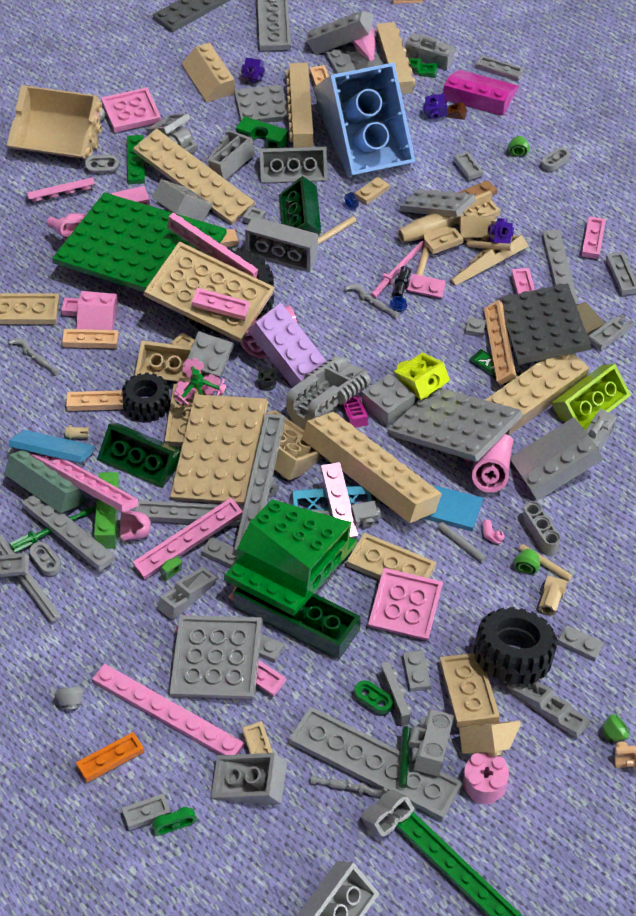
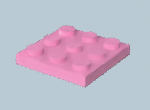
[101,87,161,133]
[368,568,443,641]

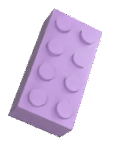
[247,303,326,387]

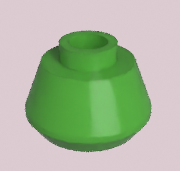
[507,136,530,157]
[513,549,540,575]
[602,714,630,742]

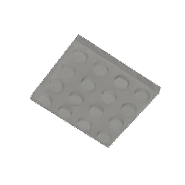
[170,615,263,699]

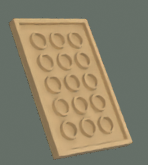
[144,242,275,343]
[170,394,269,506]

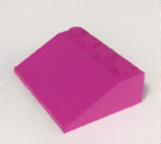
[443,70,519,116]

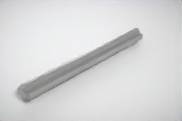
[0,536,61,623]

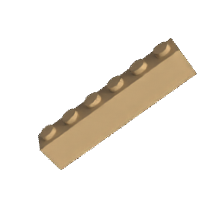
[376,22,415,94]

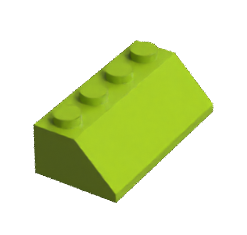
[551,363,631,431]

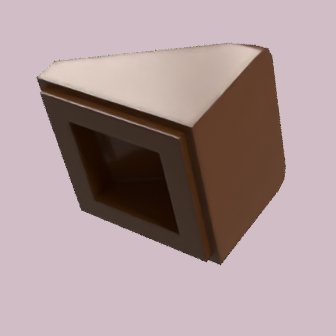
[446,102,467,120]

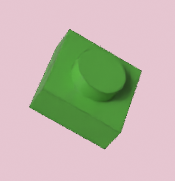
[161,556,183,581]

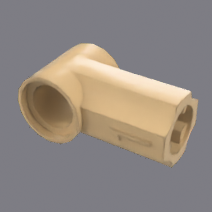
[539,575,568,616]

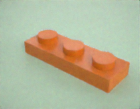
[76,732,144,783]

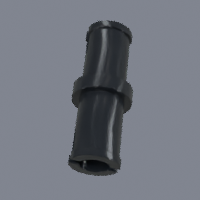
[392,266,411,299]

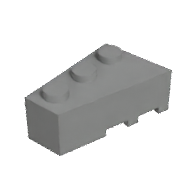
[208,129,255,180]

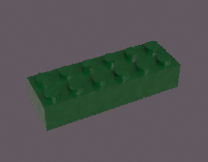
[233,587,361,660]

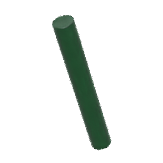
[398,726,411,788]

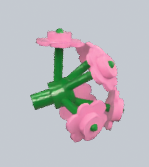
[173,358,226,406]

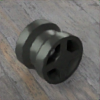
[258,368,276,391]

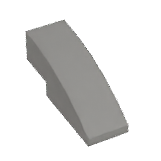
[157,567,217,620]

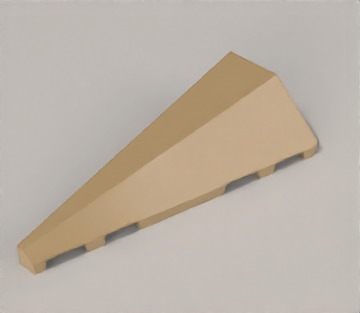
[450,235,529,285]

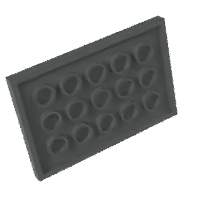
[498,283,591,365]

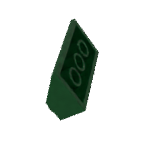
[279,176,322,236]
[97,423,181,488]

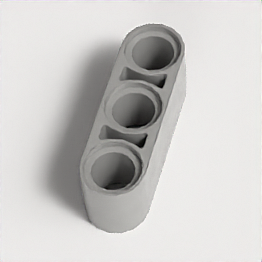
[522,501,561,556]

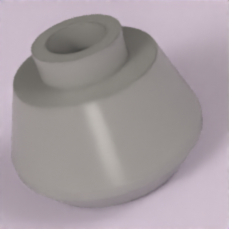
[55,686,84,709]

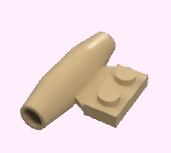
[398,213,464,254]

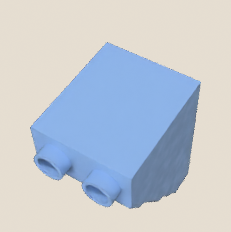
[314,62,416,177]

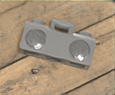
[405,33,455,70]
[586,409,617,451]
[408,709,454,777]

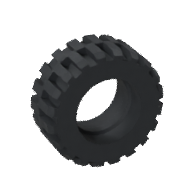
[473,607,557,685]

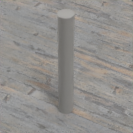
[438,522,487,563]

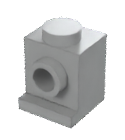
[351,501,381,529]

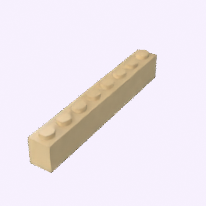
[286,62,313,148]

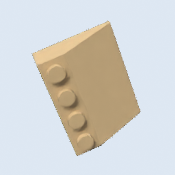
[267,410,324,480]

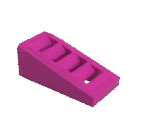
[342,395,368,428]

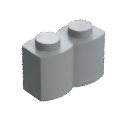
[361,790,414,837]

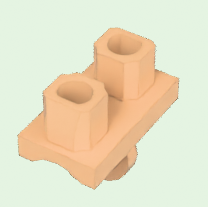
[614,742,636,772]

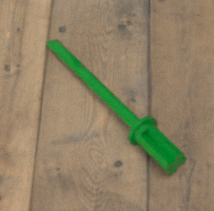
[9,505,97,553]

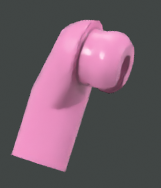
[482,520,505,544]

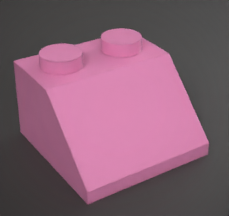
[76,291,118,330]

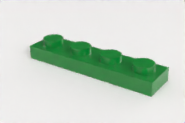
[127,135,145,184]

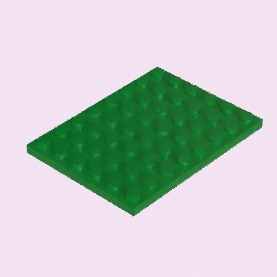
[52,192,227,292]

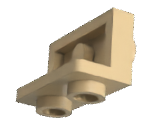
[463,191,501,217]

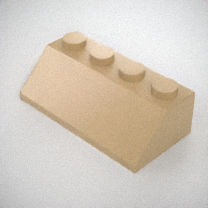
[182,43,235,102]
[135,340,209,383]

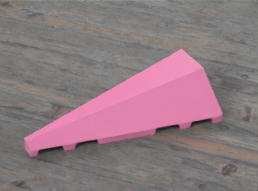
[350,27,376,61]

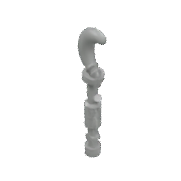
[344,284,400,319]
[8,338,60,376]
[310,775,388,797]

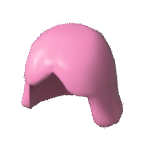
[120,510,151,541]

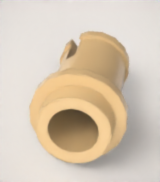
[65,425,89,440]

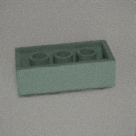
[4,450,87,513]

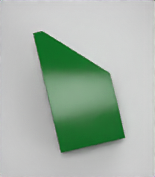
[409,58,438,78]

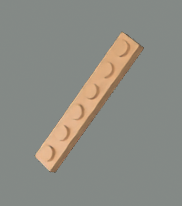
[484,300,517,385]

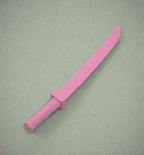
[370,240,425,298]

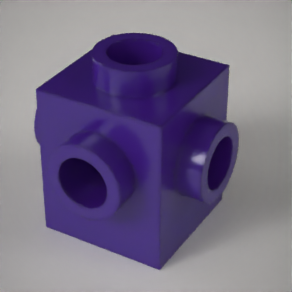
[241,57,265,83]
[423,93,448,119]
[488,218,514,244]

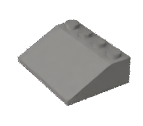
[510,417,603,500]

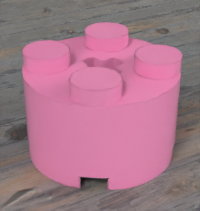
[463,753,509,804]

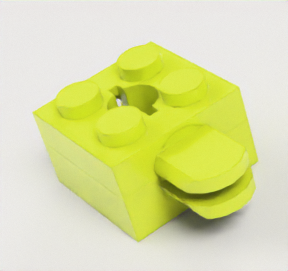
[394,352,450,400]

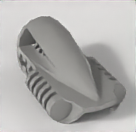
[286,356,371,429]

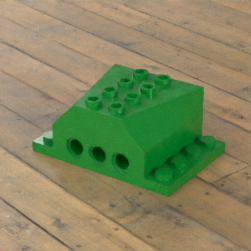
[224,499,357,616]

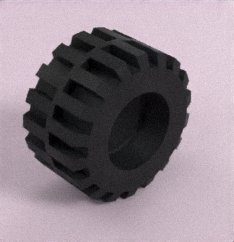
[122,372,170,422]

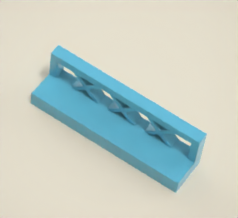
[292,485,372,511]

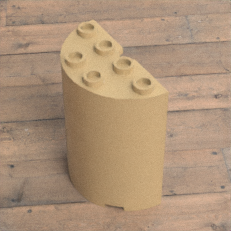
[7,85,102,159]

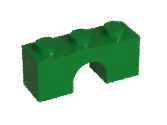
[236,116,289,149]

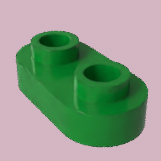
[354,680,393,715]
[152,807,197,836]

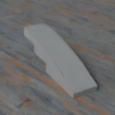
[507,682,590,738]

